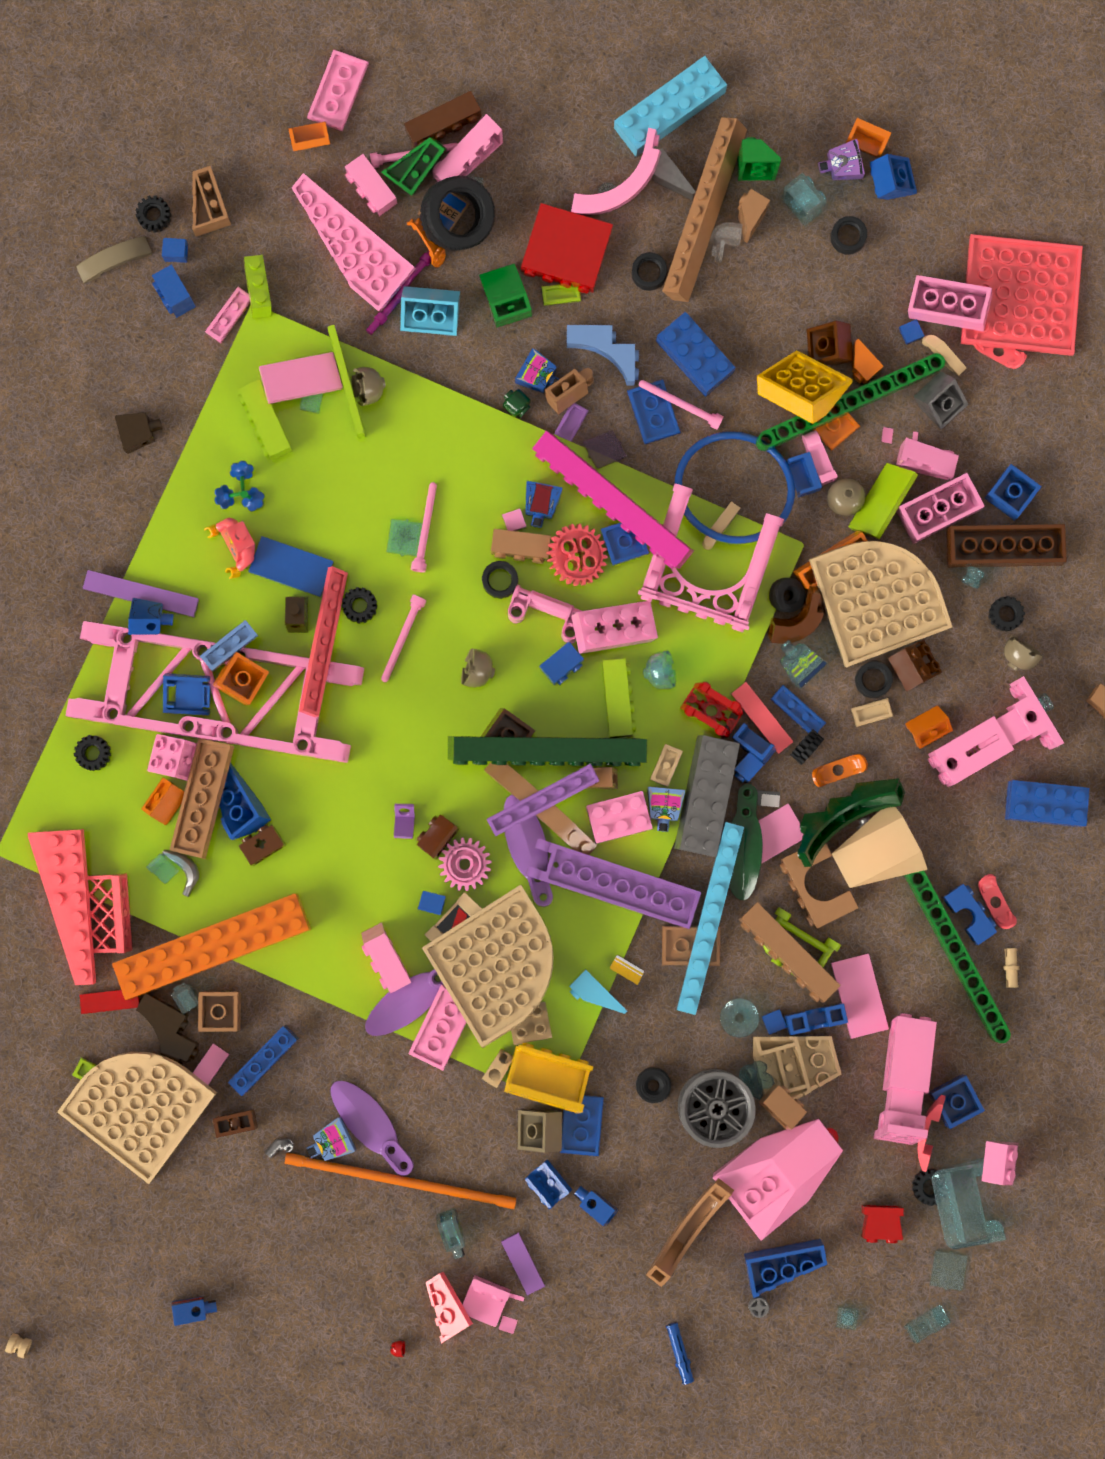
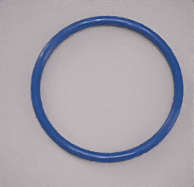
[675,431,795,544]

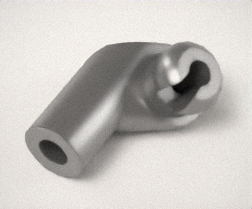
[265,1139,294,1159]

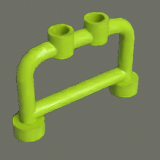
[763,907,841,974]

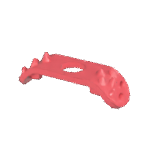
[974,332,1027,369]
[978,874,1017,929]

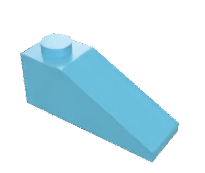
[569,969,627,1014]

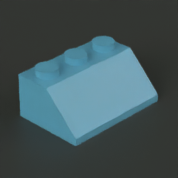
[400,286,460,336]

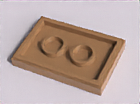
[662,926,720,966]

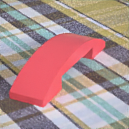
[918,1095,946,1172]

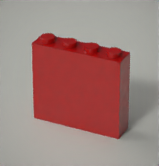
[521,203,613,294]

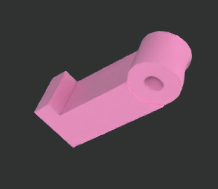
[802,430,838,486]

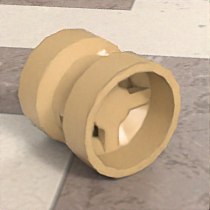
[5,1333,32,1359]

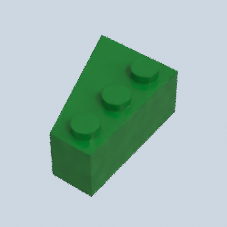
[381,137,447,196]

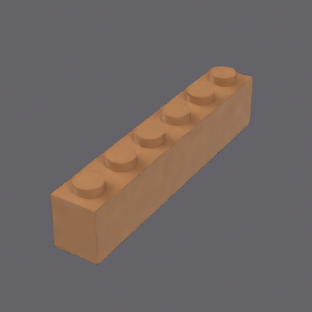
[739,902,840,1003]

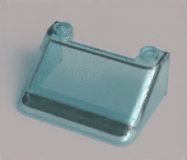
[932,1158,1006,1249]

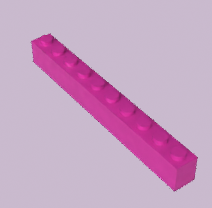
[532,431,694,569]

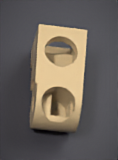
[482,1049,513,1088]

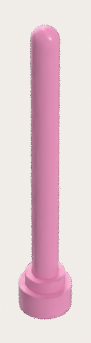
[370,143,458,168]
[639,380,724,430]
[411,482,437,573]
[381,595,427,682]

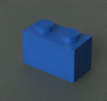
[539,642,584,685]

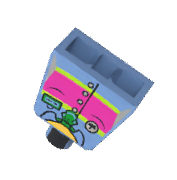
[648,787,685,832]
[307,1116,357,1161]

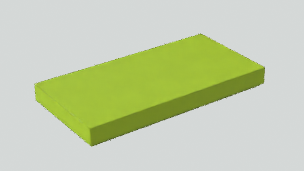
[848,463,918,539]

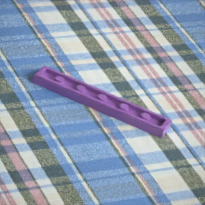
[83,570,199,618]
[487,764,600,836]

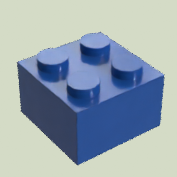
[152,264,196,318]
[984,464,1042,521]
[929,1074,985,1129]

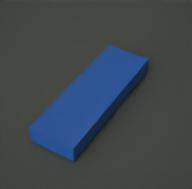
[770,685,826,733]

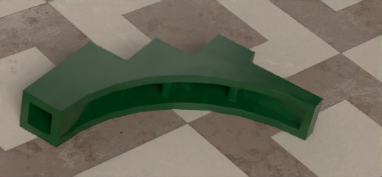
[797,778,905,867]

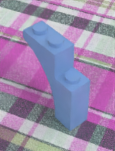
[567,325,639,386]

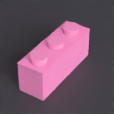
[345,154,398,216]

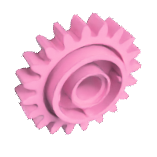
[438,837,492,891]

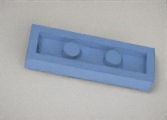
[200,620,258,672]

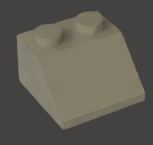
[518,1110,562,1153]

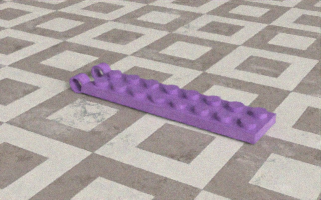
[526,839,701,929]

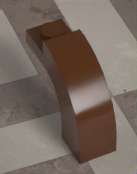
[768,586,824,644]

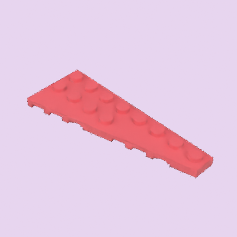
[28,829,96,985]

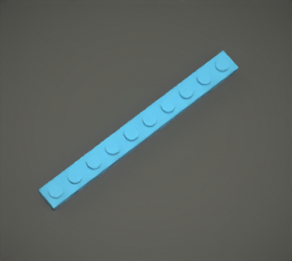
[676,822,744,1015]

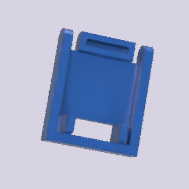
[163,673,210,715]

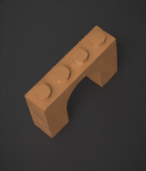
[779,844,858,929]

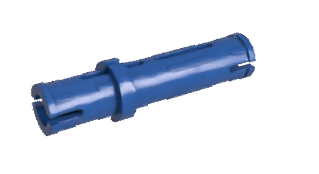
[666,1322,695,1385]

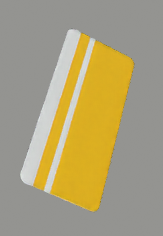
[610,955,644,985]

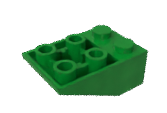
[479,263,532,328]

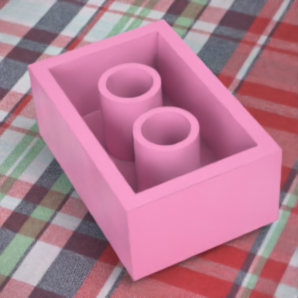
[586,791,653,844]

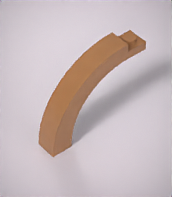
[646,1178,734,1287]

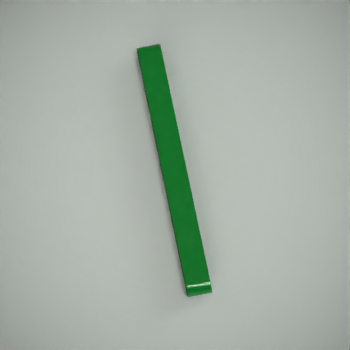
[756,353,945,451]
[904,871,1011,1043]

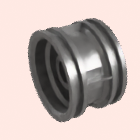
[678,1069,756,1148]

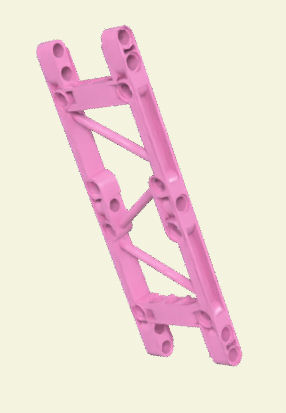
[65,621,365,763]

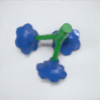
[215,461,265,511]

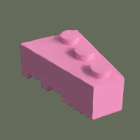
[896,437,959,481]
[361,922,411,993]

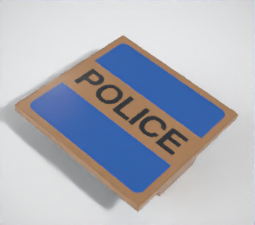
[418,193,470,232]

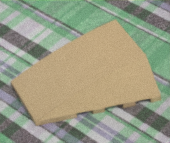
[832,807,928,888]
[753,1036,841,1099]

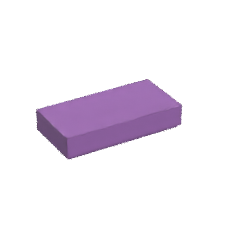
[554,403,589,442]

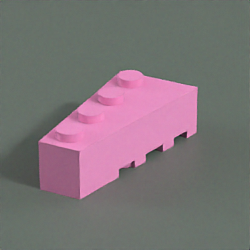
[433,114,503,181]

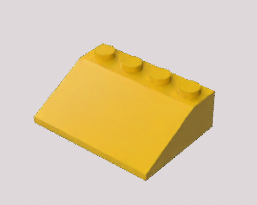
[757,350,853,424]

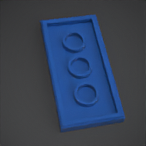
[248,536,334,598]

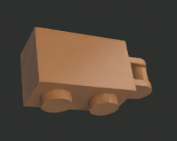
[545,368,594,414]

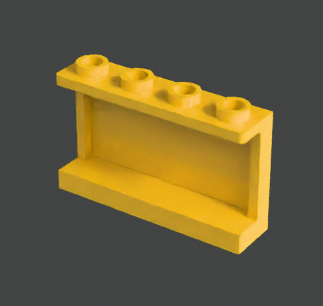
[504,1043,593,1114]

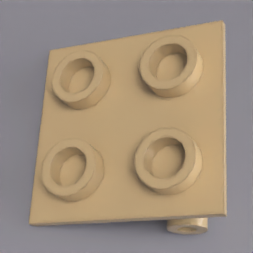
[511,1002,552,1045]

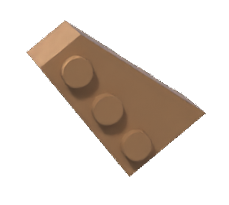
[192,166,231,237]

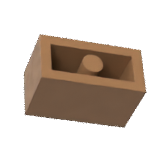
[758,1085,807,1130]

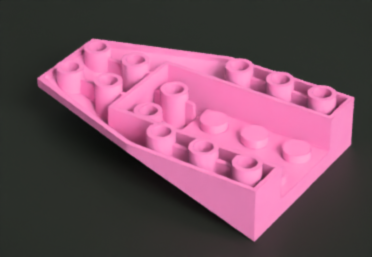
[712,1119,843,1241]

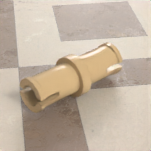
[1003,948,1019,988]

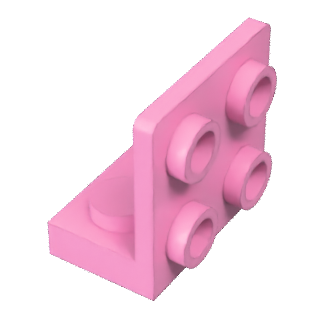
[147,734,197,781]
[463,1275,511,1327]

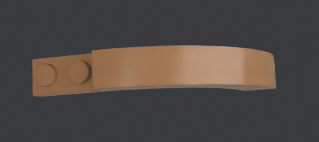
[484,763,597,855]

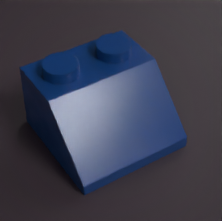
[870,154,917,200]

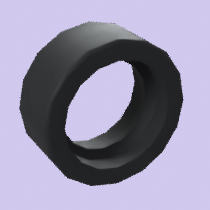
[830,216,867,255]
[631,252,668,291]
[482,561,518,599]
[855,661,893,698]

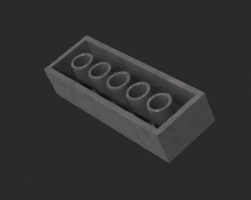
[674,735,740,857]

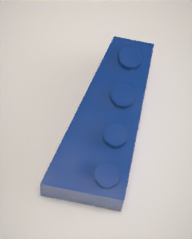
[744,1239,827,1298]

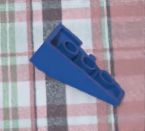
[219,762,271,840]

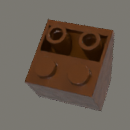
[888,639,942,692]

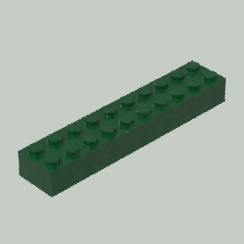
[448,736,647,766]

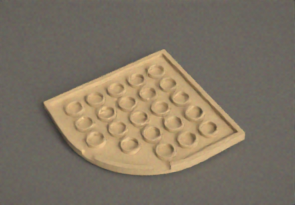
[809,541,952,667]
[422,885,554,1048]
[57,1052,217,1184]

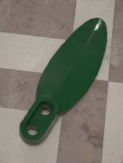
[729,784,763,900]

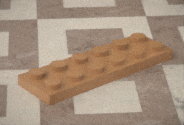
[170,738,234,859]

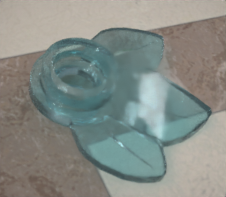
[739,1061,775,1099]

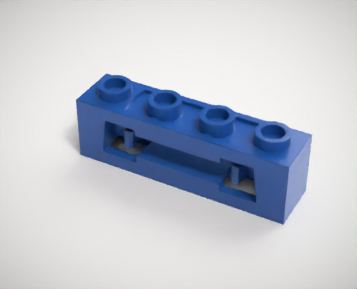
[228,1025,299,1096]

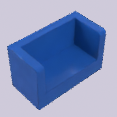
[787,452,822,498]
[732,723,776,765]

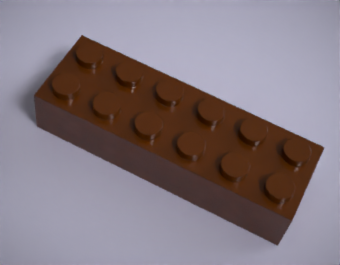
[946,524,1067,568]

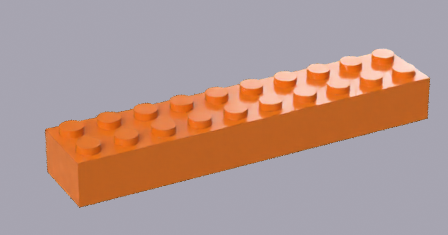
[112,893,311,1000]

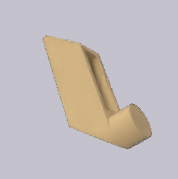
[922,335,966,376]
[702,501,740,550]

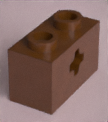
[239,824,286,866]
[213,1109,258,1138]

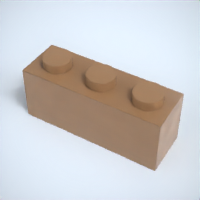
[491,529,551,564]

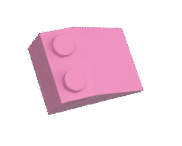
[982,1141,1018,1185]

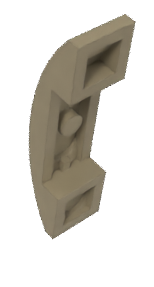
[76,236,153,284]

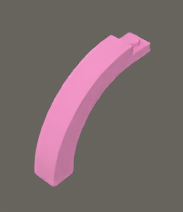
[571,128,661,215]

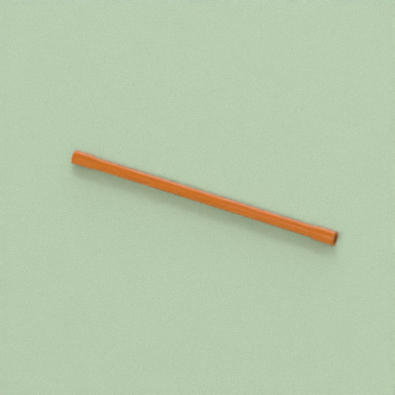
[285,1152,516,1209]

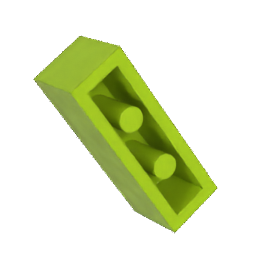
[244,255,271,318]

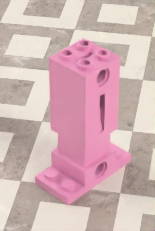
[928,676,1064,787]
[874,1014,937,1145]

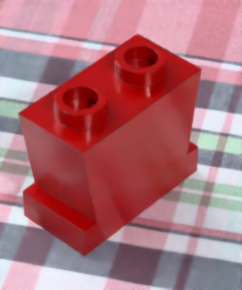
[861,1205,904,1243]

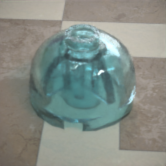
[643,651,676,689]

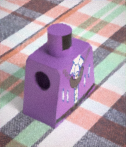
[818,139,865,180]

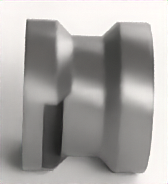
[748,1296,769,1318]

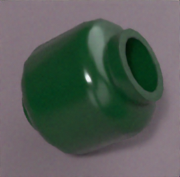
[503,389,531,418]

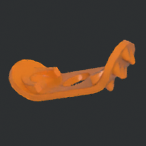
[406,218,446,267]
[812,754,868,787]

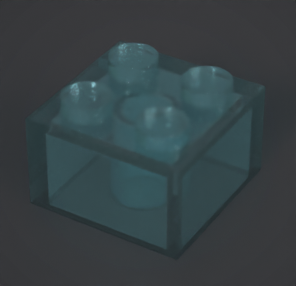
[781,173,827,227]

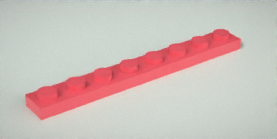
[299,566,348,717]

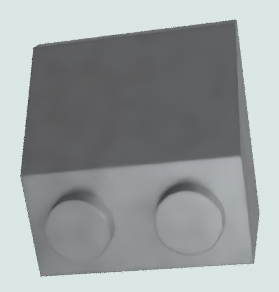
[914,371,968,430]

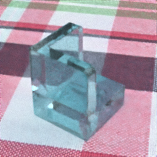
[146,854,179,884]

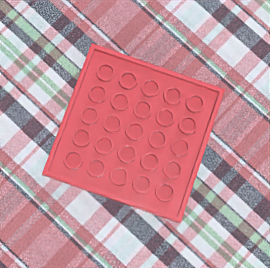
[960,234,1083,356]

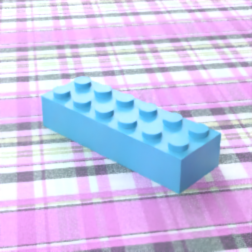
[614,56,727,157]

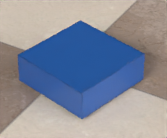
[899,319,924,345]
[761,1009,787,1035]

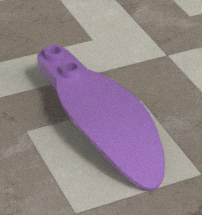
[504,795,553,907]
[365,969,443,1036]
[331,1081,414,1175]

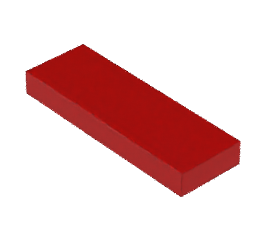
[79,990,140,1014]

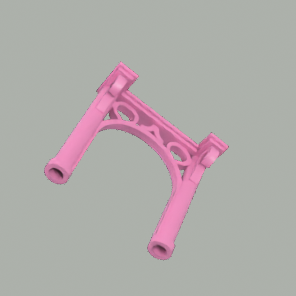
[638,483,784,632]

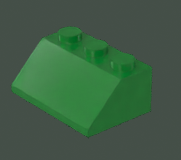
[737,137,781,181]

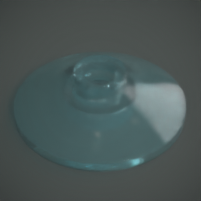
[720,998,759,1038]

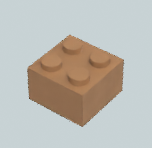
[198,991,241,1032]

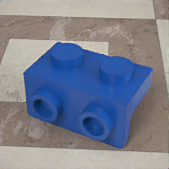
[525,1159,572,1209]

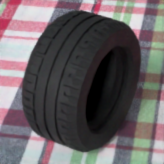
[420,176,495,251]

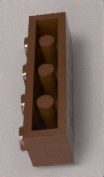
[404,91,482,148]

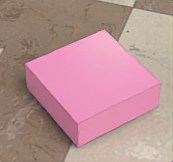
[502,509,526,531]

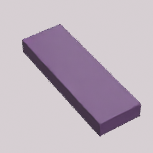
[501,1232,545,1295]

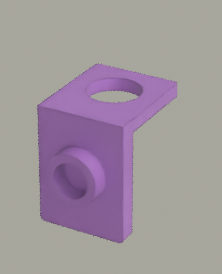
[394,804,415,839]

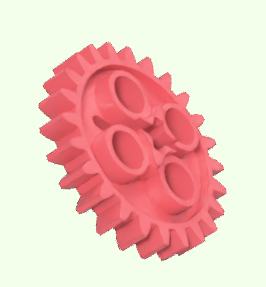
[546,523,608,586]

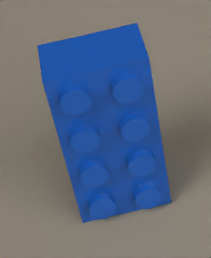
[656,311,736,397]
[1005,780,1090,827]

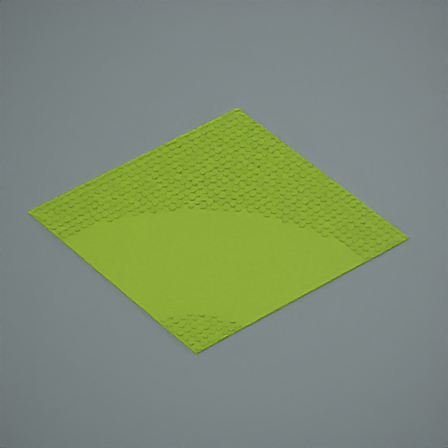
[0,306,804,1082]

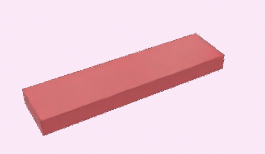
[731,682,793,754]

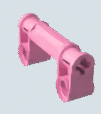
[508,584,587,643]

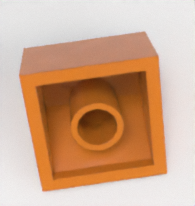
[213,652,269,705]

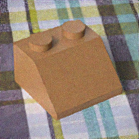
[737,189,770,243]

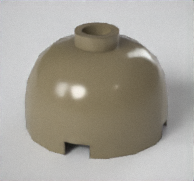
[352,367,385,406]
[827,478,865,517]
[1004,635,1043,671]
[461,648,495,688]

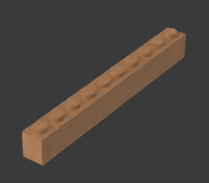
[662,117,747,302]

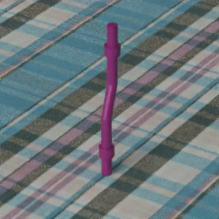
[366,251,431,335]

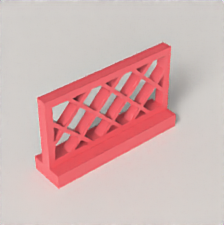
[88,873,132,953]

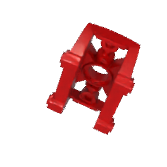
[680,682,744,738]

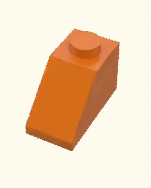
[852,339,884,385]

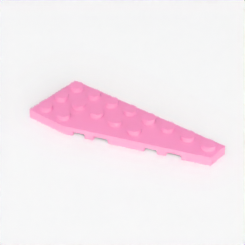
[292,173,416,312]

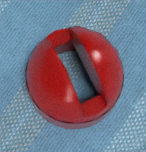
[390,1341,405,1357]

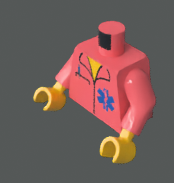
[204,518,255,579]

